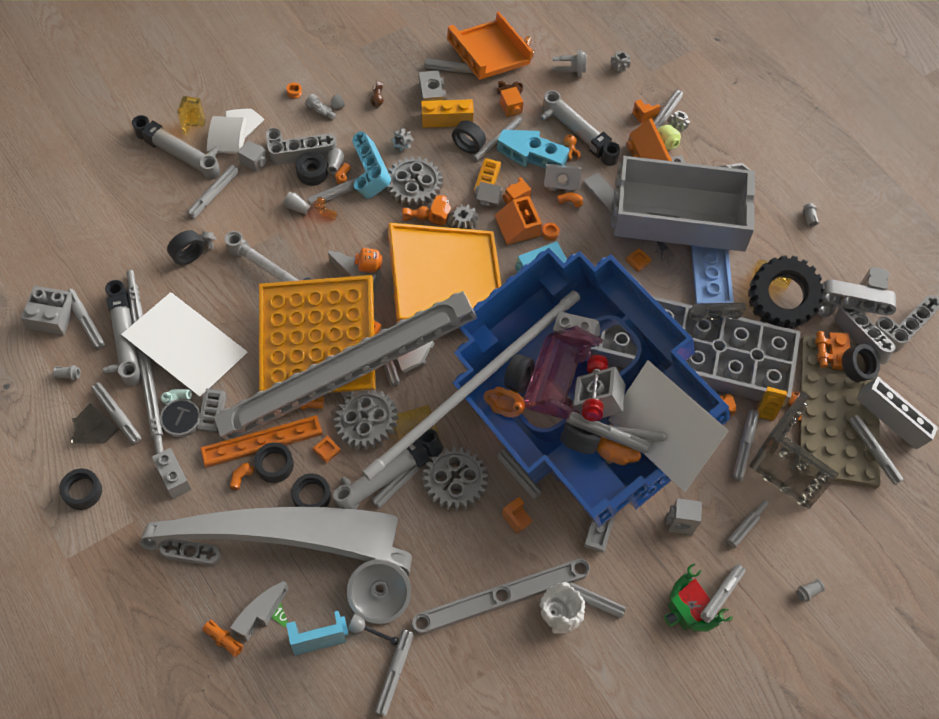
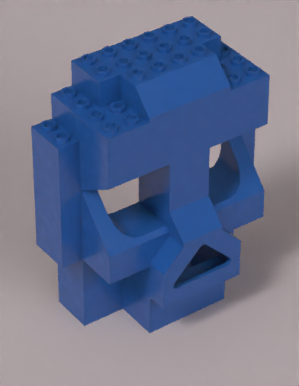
[453,248,730,527]

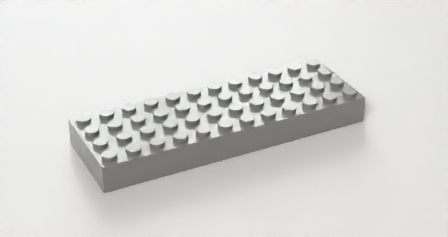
[581,296,800,408]

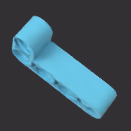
[352,131,391,199]

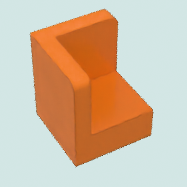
[632,99,661,124]
[502,497,532,534]

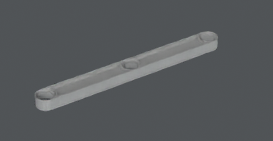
[412,559,590,635]

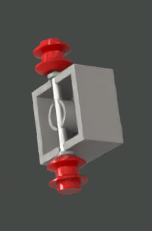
[573,355,625,422]

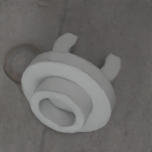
[198,231,217,250]

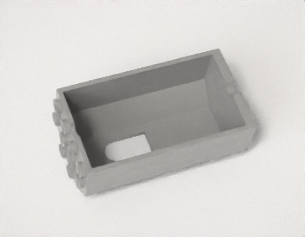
[610,156,755,252]

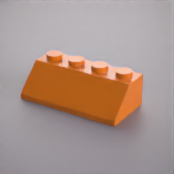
[626,118,672,161]

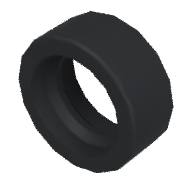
[452,120,486,154]
[167,230,205,265]
[842,344,880,383]
[254,442,294,483]
[59,468,102,510]
[291,473,331,507]

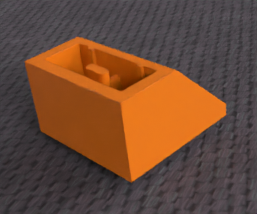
[494,196,542,245]

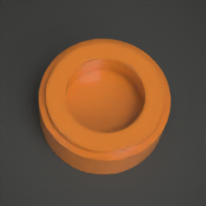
[541,223,560,241]

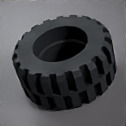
[748,255,825,329]

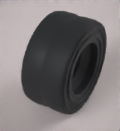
[296,152,328,186]
[504,354,535,393]
[560,422,601,454]

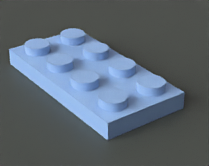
[690,245,734,308]

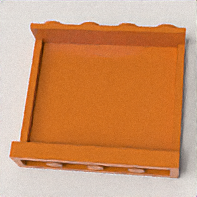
[447,11,532,80]

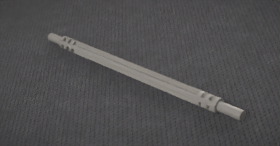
[126,270,164,454]

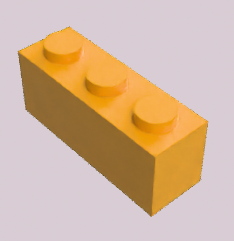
[421,99,474,128]

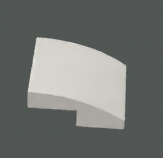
[207,116,247,154]

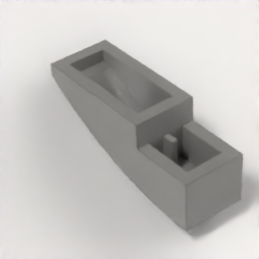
[230,581,289,641]

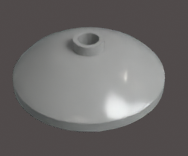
[347,559,411,624]

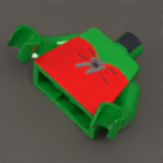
[664,564,733,632]

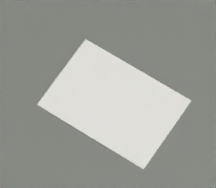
[121,292,248,396]
[609,361,728,492]

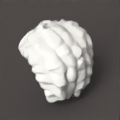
[539,582,585,634]

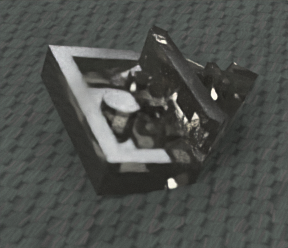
[71,403,119,444]

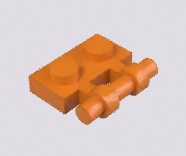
[815,331,851,370]

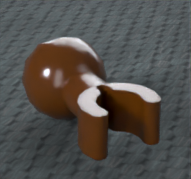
[370,81,384,107]
[497,81,524,94]

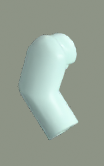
[161,389,192,405]

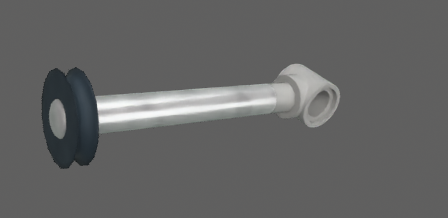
[224,231,311,282]

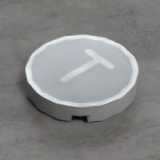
[160,399,200,438]

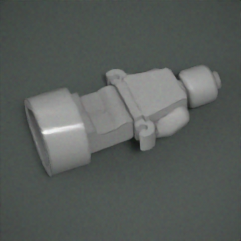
[305,94,336,119]

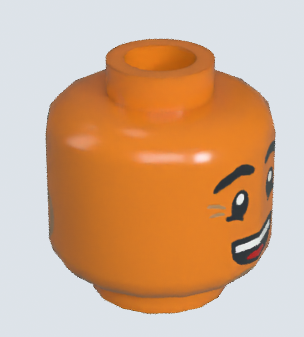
[354,248,382,273]

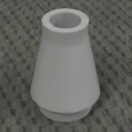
[327,148,344,174]
[283,192,311,215]

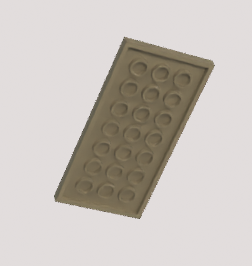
[798,335,880,488]

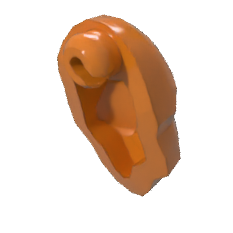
[484,386,525,417]
[596,436,641,466]

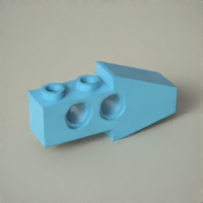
[497,130,570,169]

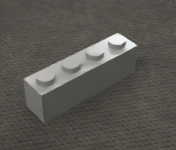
[856,376,938,450]

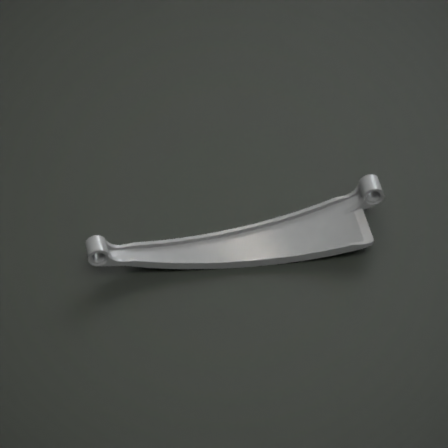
[140,507,412,577]

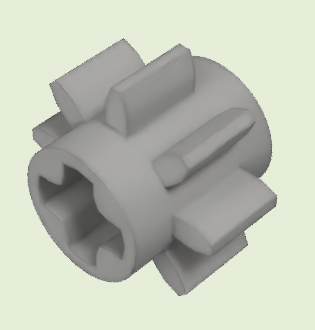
[610,51,631,72]
[667,111,690,132]
[391,128,414,151]

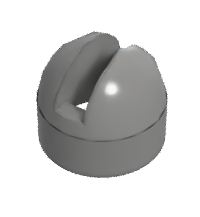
[331,94,345,109]

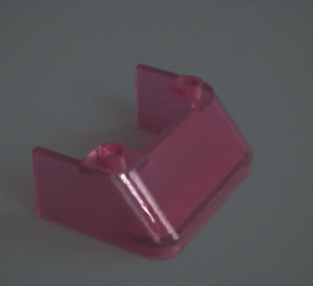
[524,326,603,419]

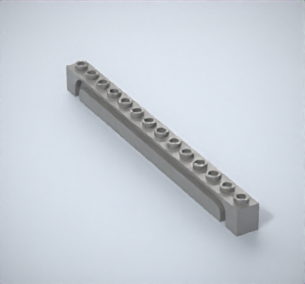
[214,291,477,440]

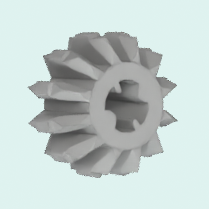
[448,204,478,230]

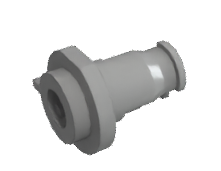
[553,50,587,77]

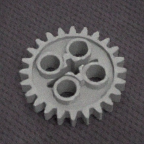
[387,156,443,207]
[334,390,399,450]
[423,446,488,511]

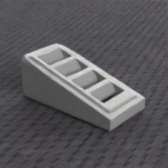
[197,388,227,432]

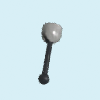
[348,614,399,645]

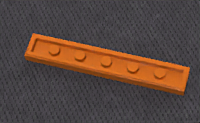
[200,415,323,468]

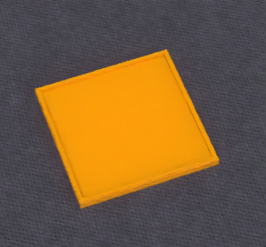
[388,223,502,322]

